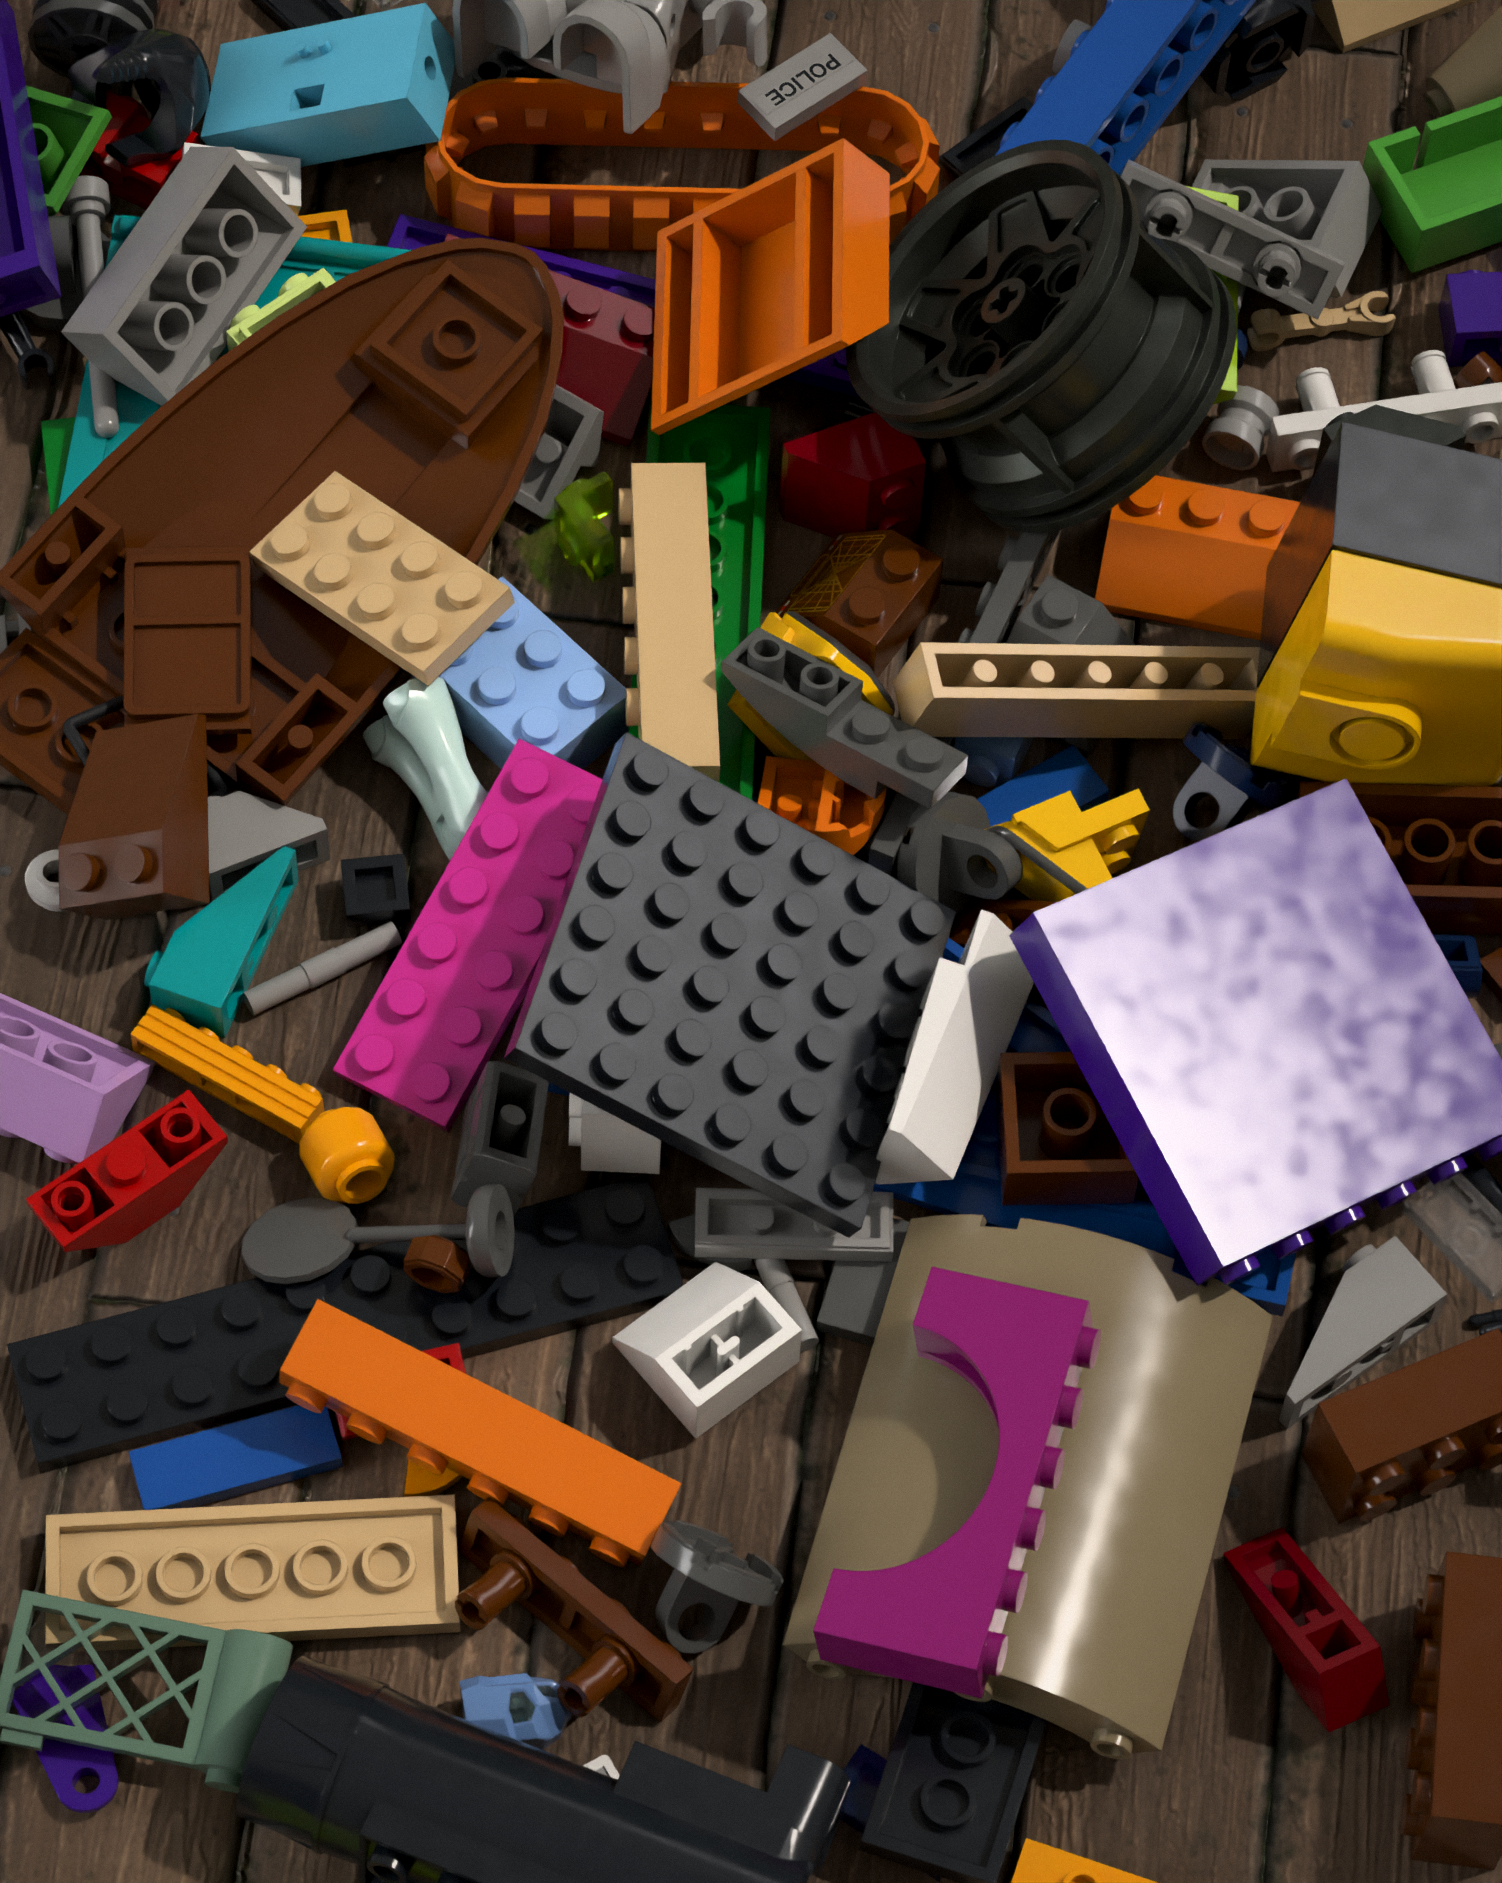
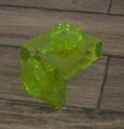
[554,472,614,583]

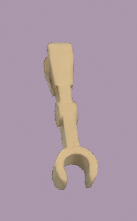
[1246,291,1396,351]

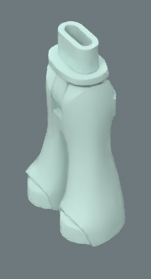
[363,677,489,860]

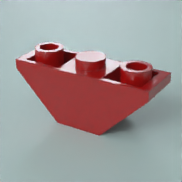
[26,1090,228,1252]

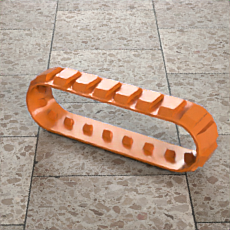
[424,77,940,252]

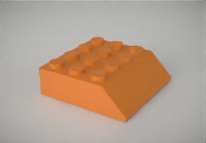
[651,138,890,435]

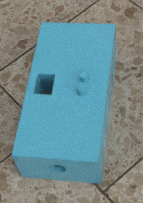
[201,3,455,167]

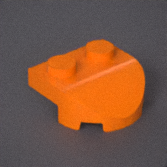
[758,756,886,855]

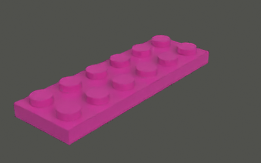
[333,738,603,1133]

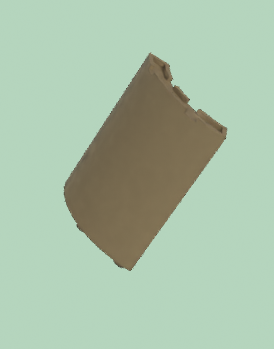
[783,1214,1273,1760]

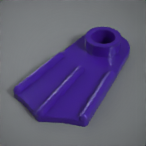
[12,1664,119,1813]

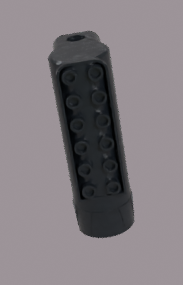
[236,1656,851,1883]

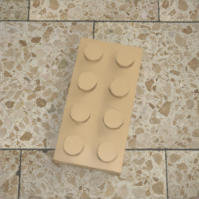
[249,471,515,686]

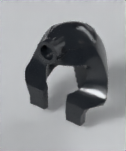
[69,29,211,167]

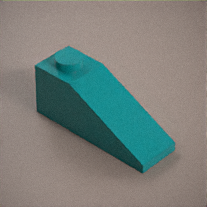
[144,846,299,1038]

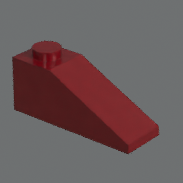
[1223,1527,1389,1733]

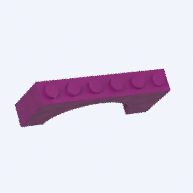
[813,1266,1101,1699]

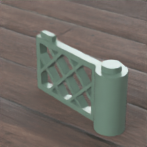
[0,1590,293,1793]

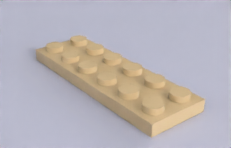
[45,1494,461,1653]

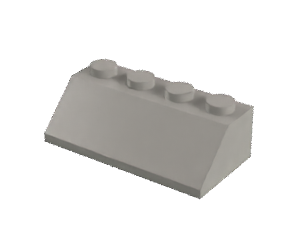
[61,147,307,406]

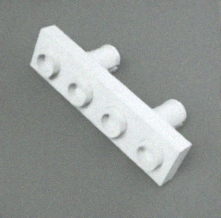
[1266,350,1502,472]

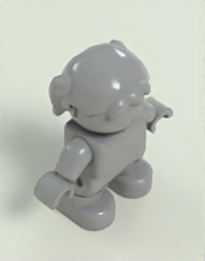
[452,0,767,134]

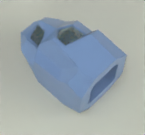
[459,1673,573,1750]

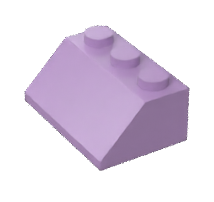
[0,993,156,1164]

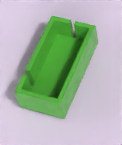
[1363,96,1502,273]

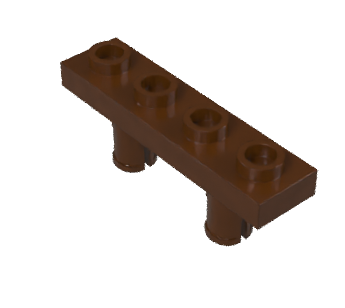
[455,1497,693,1722]

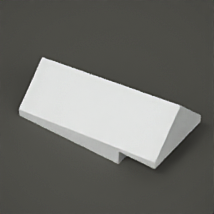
[875,910,1034,1185]

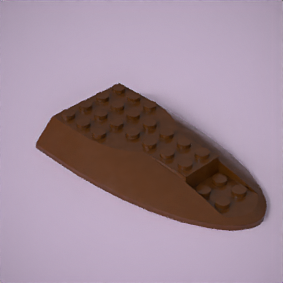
[0,238,564,806]

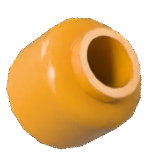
[299,1107,395,1204]

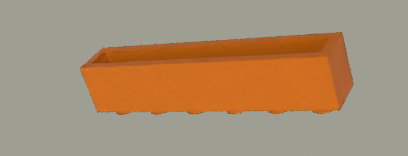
[279,1299,682,1568]

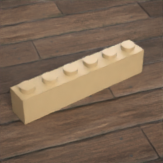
[618,463,720,782]
[893,642,1260,739]

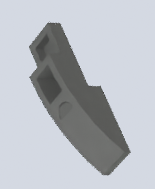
[721,627,968,809]

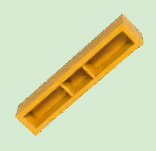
[130,1004,324,1144]

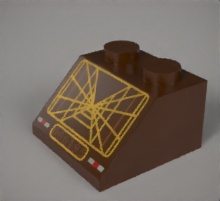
[776,529,944,678]

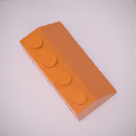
[1095,475,1300,640]

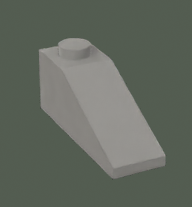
[1279,1236,1447,1430]

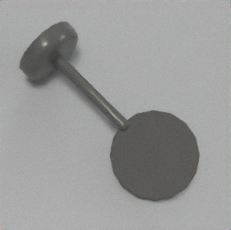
[241,1184,515,1284]

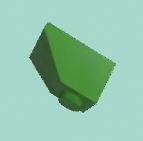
[26,85,112,217]

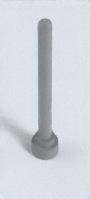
[62,175,119,438]

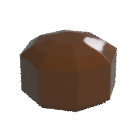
[404,1235,472,1293]

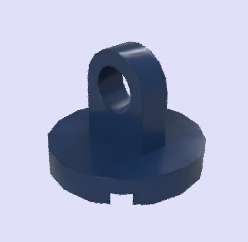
[1173,721,1296,842]

